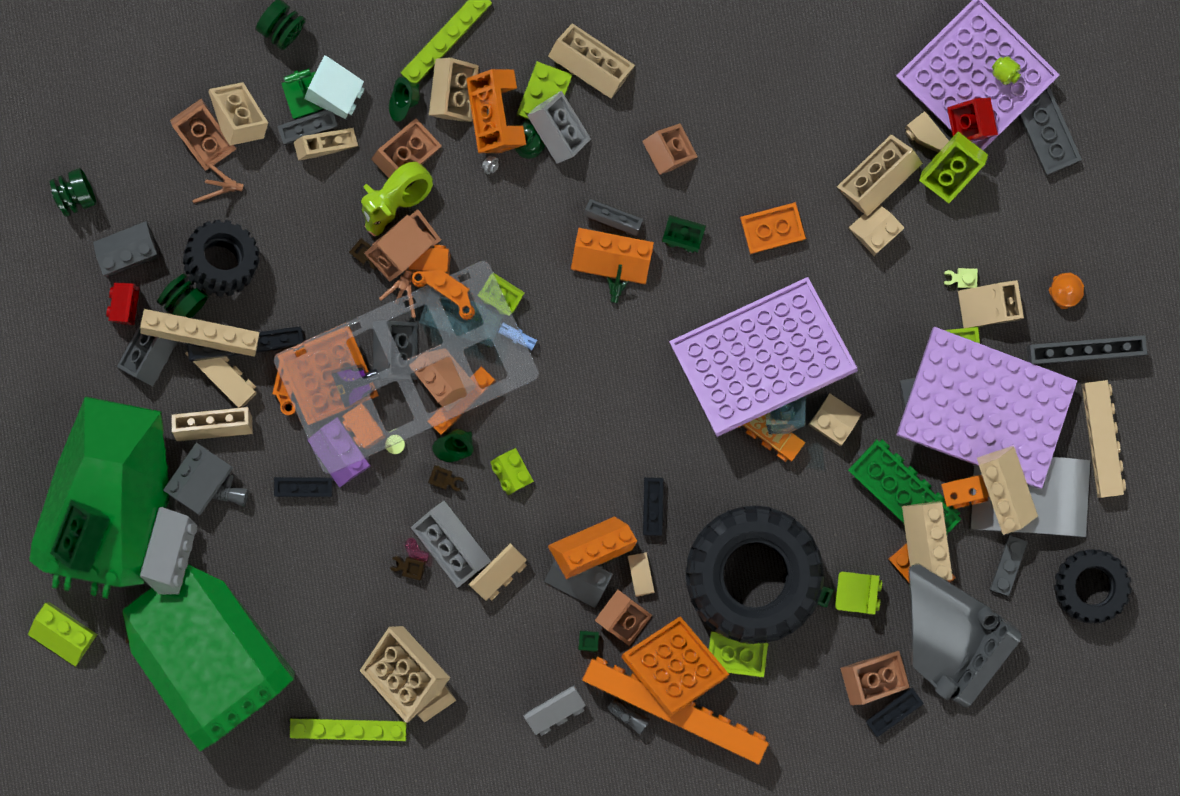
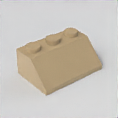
[429,58,479,122]
[469,543,527,601]

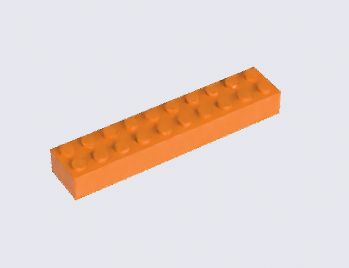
[582,656,769,764]

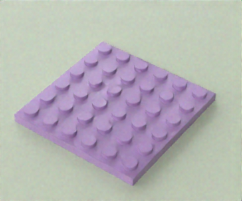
[896,0,1059,150]

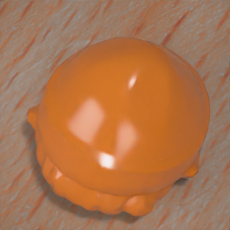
[1049,273,1084,309]

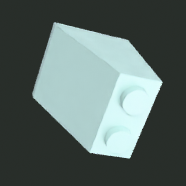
[304,55,364,119]

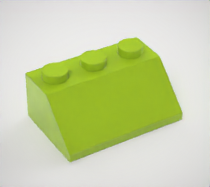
[28,602,98,667]

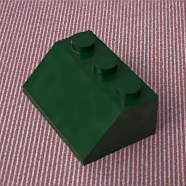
[50,500,110,572]

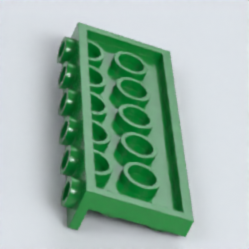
[848,439,961,534]

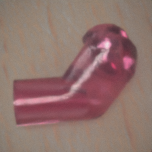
[405,538,429,562]

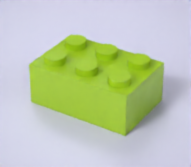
[919,132,988,203]

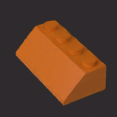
[571,228,654,285]
[548,516,637,579]

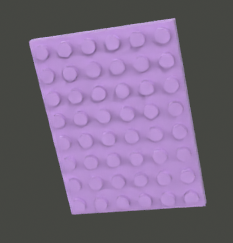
[669,277,858,437]
[896,327,1077,489]

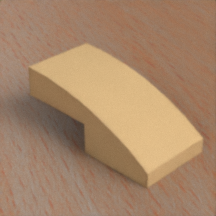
[628,552,654,597]

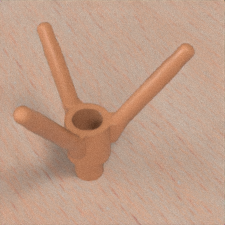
[193,163,243,203]
[379,269,416,318]

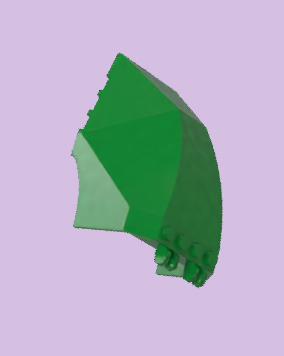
[29,397,169,598]

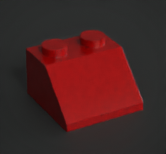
[947,97,998,142]
[106,283,140,325]

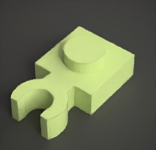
[944,268,978,288]

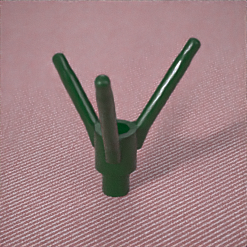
[606,264,629,303]

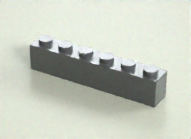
[1027,335,1147,365]

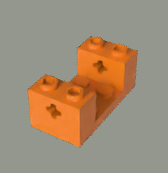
[466,69,526,153]

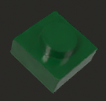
[818,586,834,608]
[578,631,599,651]

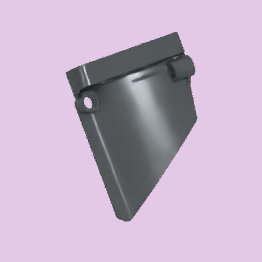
[908,564,1021,708]

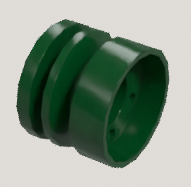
[255,0,306,50]
[50,168,97,217]
[157,273,209,318]

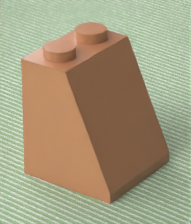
[364,215,433,282]

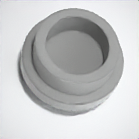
[482,156,499,174]

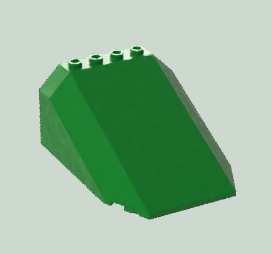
[122,564,295,751]

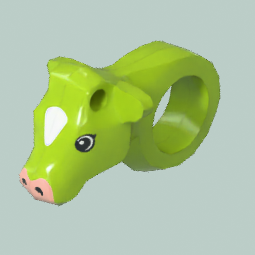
[361,162,433,236]

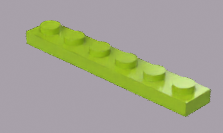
[401,0,492,83]
[290,718,407,741]

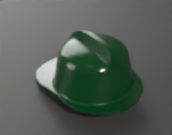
[389,76,420,122]
[515,119,546,159]
[432,429,474,462]

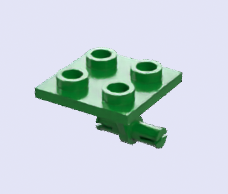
[281,68,324,119]

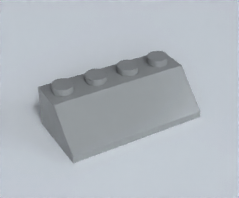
[411,501,491,588]
[140,507,197,594]

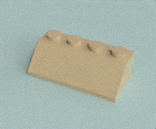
[548,23,635,98]
[837,134,923,216]
[977,446,1038,535]
[902,501,953,580]

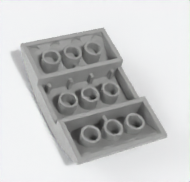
[970,457,1090,537]

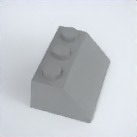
[527,91,591,163]
[524,685,586,736]

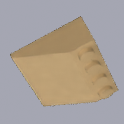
[360,626,450,723]

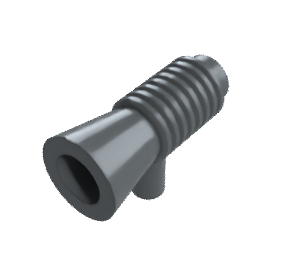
[213,474,248,507]
[607,699,650,735]

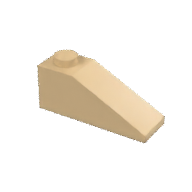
[905,111,949,153]
[294,128,358,160]

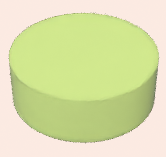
[385,435,405,454]

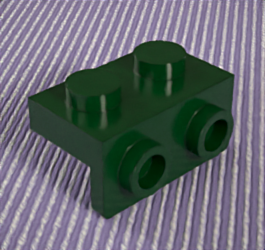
[662,215,706,253]

